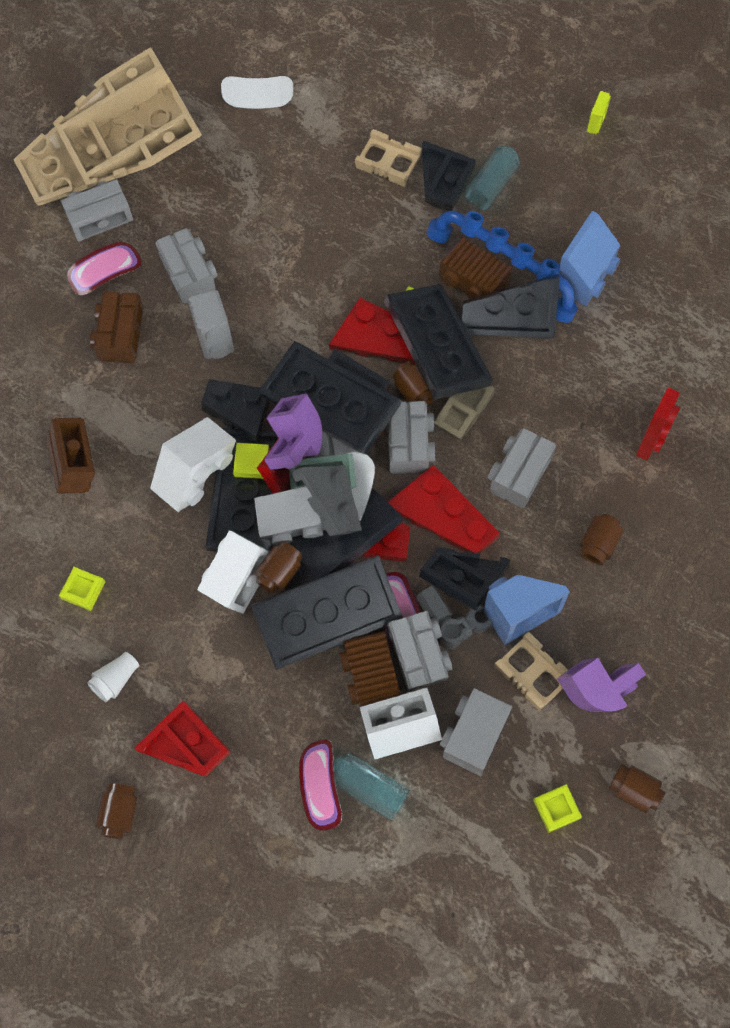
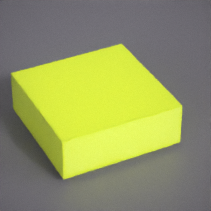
[587,91,611,135]
[233,443,270,479]
[59,567,105,611]
[533,784,582,833]

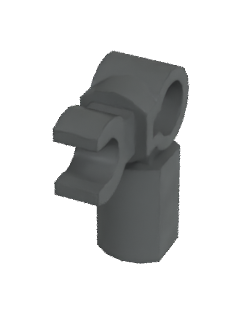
[416,586,492,650]

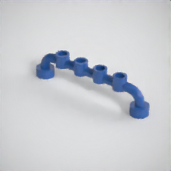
[426,211,578,323]

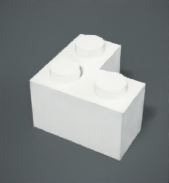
[150,417,236,512]

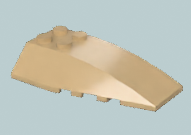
[13,47,202,206]

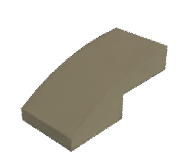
[434,386,496,440]

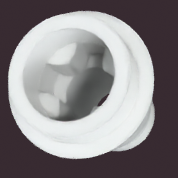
[87,652,139,702]

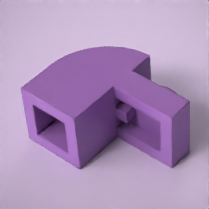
[264,394,323,470]
[557,658,646,712]

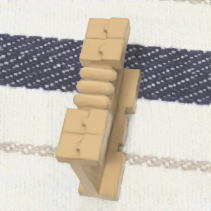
[355,129,422,187]
[495,632,568,711]

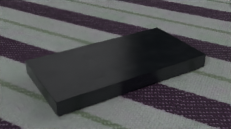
[384,284,493,400]
[258,341,401,455]
[205,428,278,552]
[285,488,404,591]
[251,555,403,670]

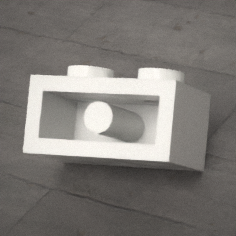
[197,530,270,614]
[360,688,442,759]

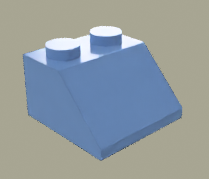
[558,211,620,306]
[483,575,570,645]

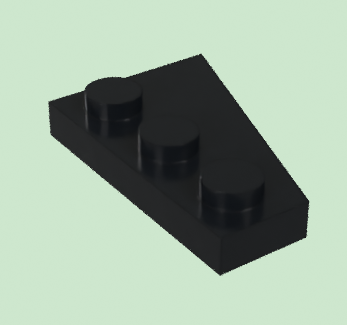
[462,274,560,338]

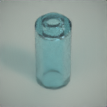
[465,146,520,210]
[333,752,411,821]

